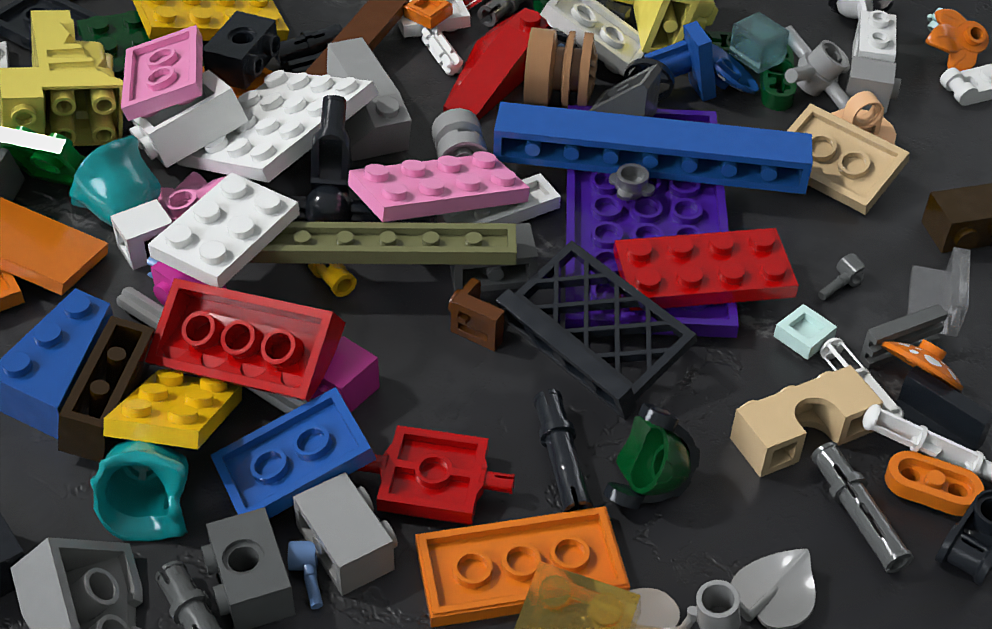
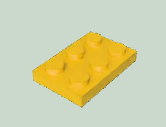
[103,369,242,450]

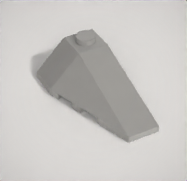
[10,537,143,629]

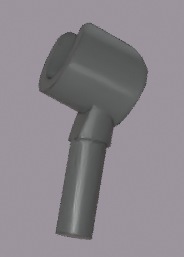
[818,253,865,300]

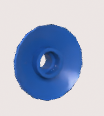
[712,44,759,94]

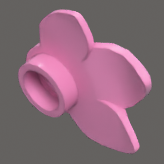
[158,171,226,223]

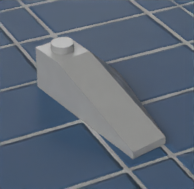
[327,37,412,161]

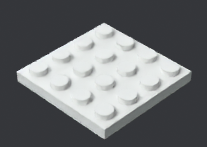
[177,70,379,183]

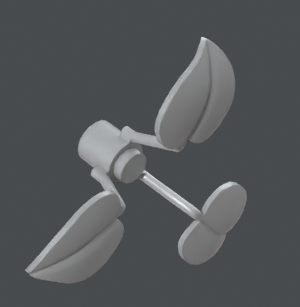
[587,549,816,629]

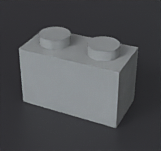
[293,472,398,596]

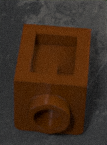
[448,278,505,351]

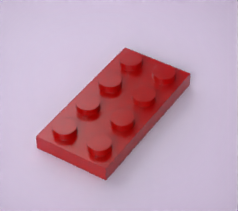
[613,228,799,311]

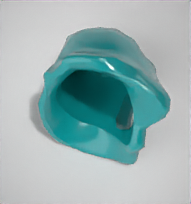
[69,135,161,227]
[90,440,188,541]

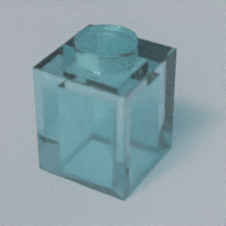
[729,12,790,74]

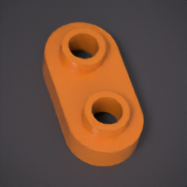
[885,451,984,516]

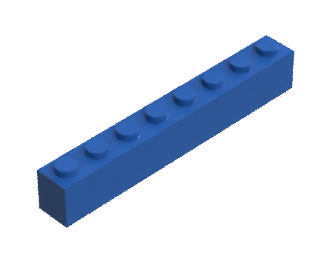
[493,102,813,194]

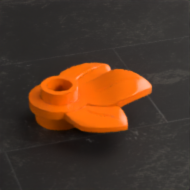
[925,9,989,71]

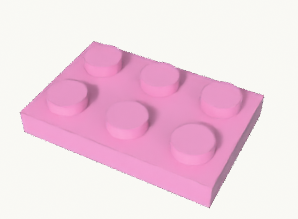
[121,25,203,121]

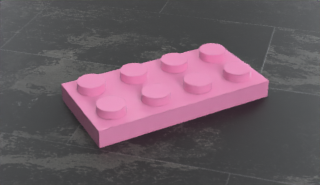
[348,151,530,222]

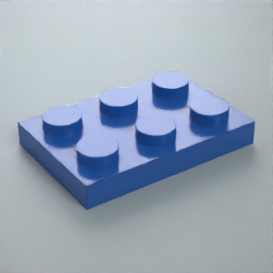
[211,387,377,519]

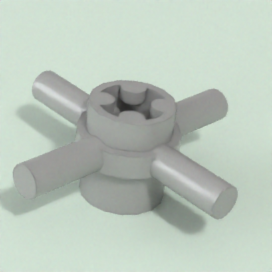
[780,25,850,110]

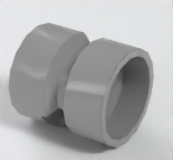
[432,108,488,158]

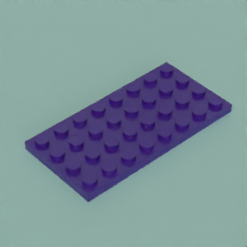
[565,105,739,338]

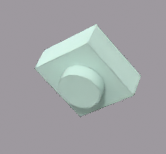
[774,304,837,360]

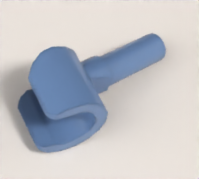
[288,541,323,609]

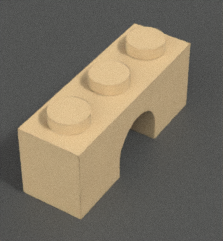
[730,365,883,477]

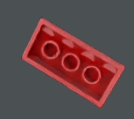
[145,278,346,402]

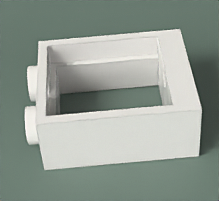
[129,70,249,168]

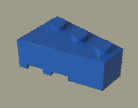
[0,288,113,439]

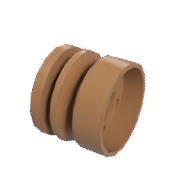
[524,27,598,108]

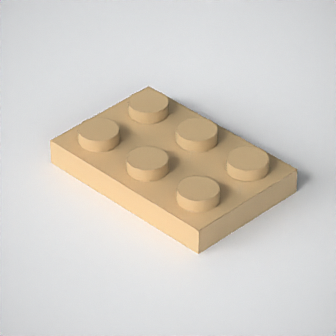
[787,103,910,215]

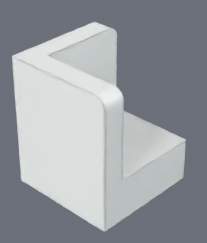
[110,199,172,270]

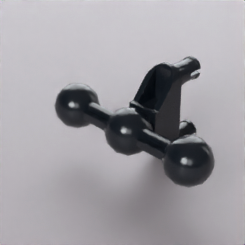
[248,95,435,223]

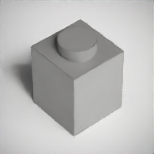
[845,56,901,113]

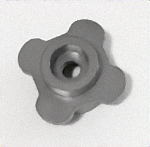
[609,163,655,201]

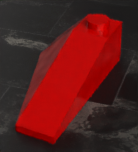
[443,8,553,120]

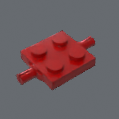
[356,425,515,525]

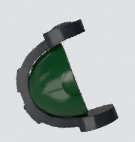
[603,403,700,510]

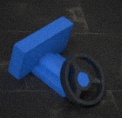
[623,21,716,102]

